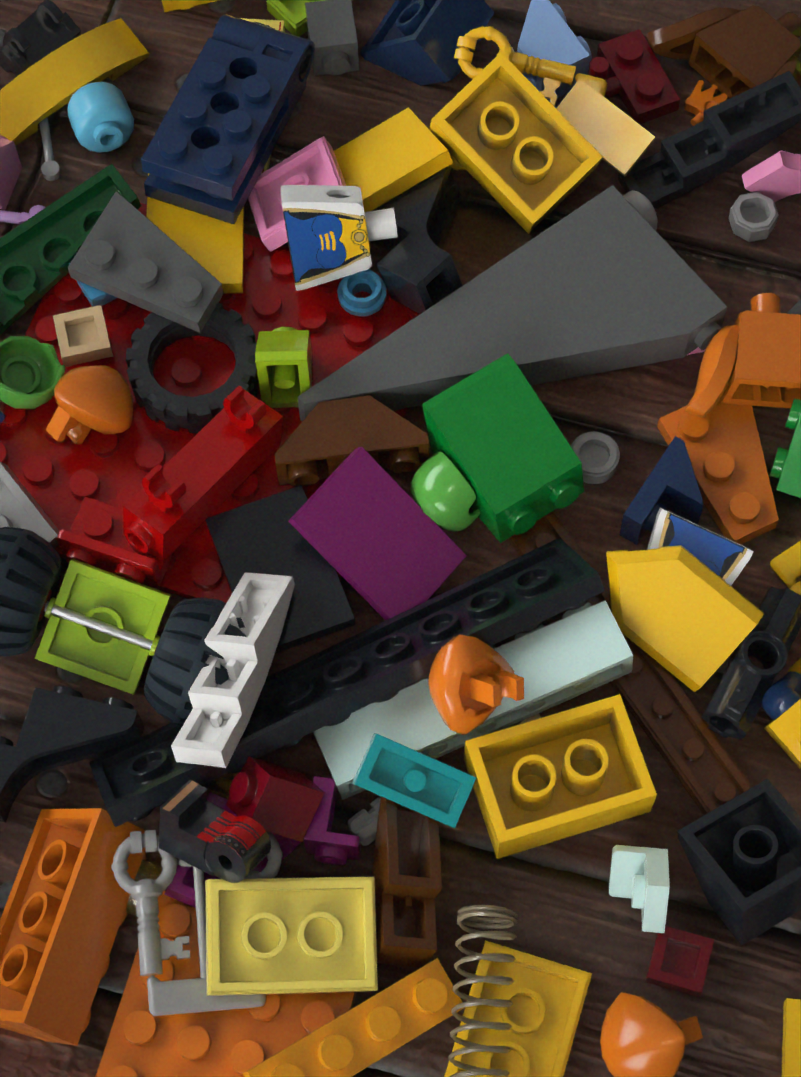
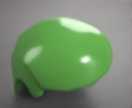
[0,336,65,409]
[410,451,480,532]

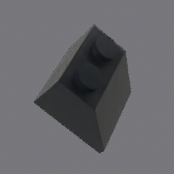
[677,779,801,945]

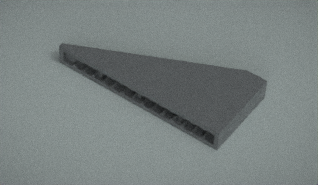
[298,185,727,421]

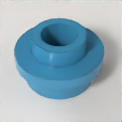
[338,269,387,316]

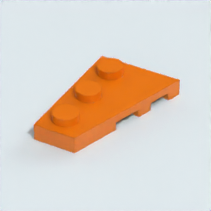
[657,399,779,545]

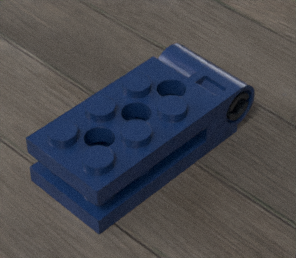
[141,14,315,224]

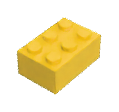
[429,52,603,234]
[464,694,657,859]

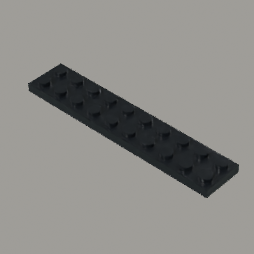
[89,538,605,827]

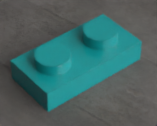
[352,733,476,828]

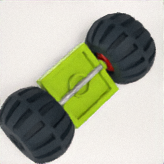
[0,527,246,724]

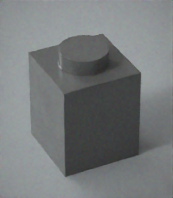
[305,0,359,76]

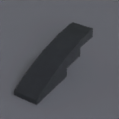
[618,71,801,209]

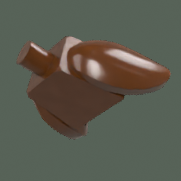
[646,5,801,145]

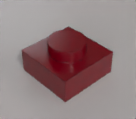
[645,926,714,997]

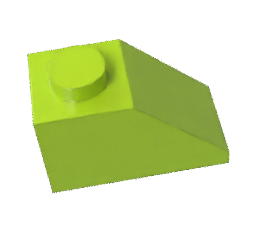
[255,327,312,408]

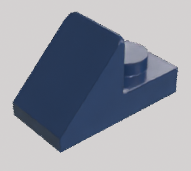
[619,436,703,545]

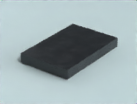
[206,485,355,654]

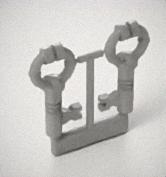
[111,830,283,1016]

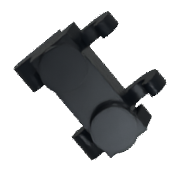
[0,0,81,76]

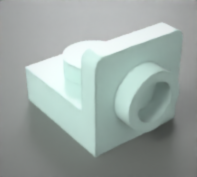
[609,845,670,933]

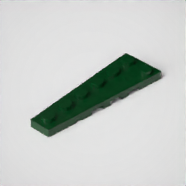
[0,164,141,335]

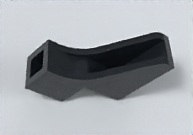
[374,165,463,314]
[0,686,144,823]

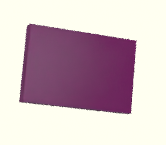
[288,447,467,621]

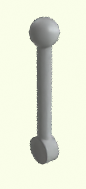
[39,117,61,181]

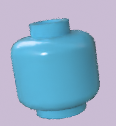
[68,82,134,153]

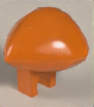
[46,366,133,445]
[428,634,524,735]
[600,992,703,1077]

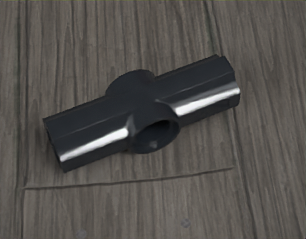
[701,587,801,740]

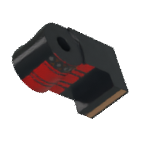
[159,780,271,883]

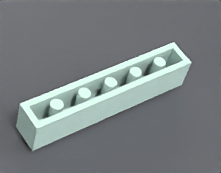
[313,600,633,800]

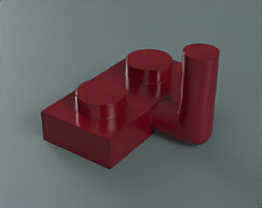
[589,29,680,124]

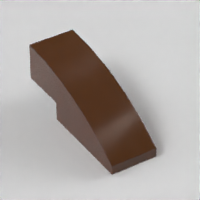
[372,796,442,967]

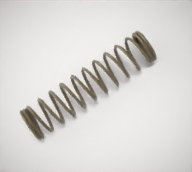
[448,905,518,1077]

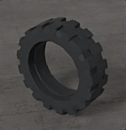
[126,303,259,433]

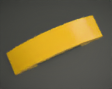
[0,18,149,146]

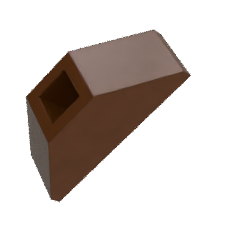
[274,395,429,487]

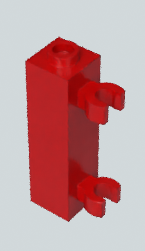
[123,385,283,562]

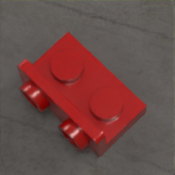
[56,496,175,589]

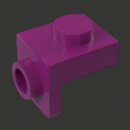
[303,776,361,865]

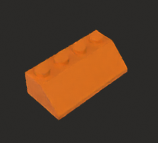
[0,808,146,1046]

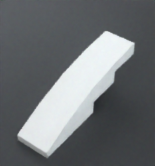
[171,572,295,768]

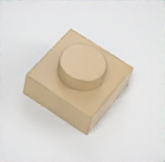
[53,305,113,367]

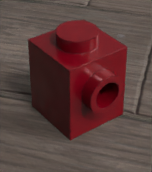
[226,756,325,842]

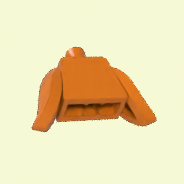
[685,293,801,418]

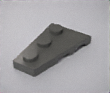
[68,191,224,333]

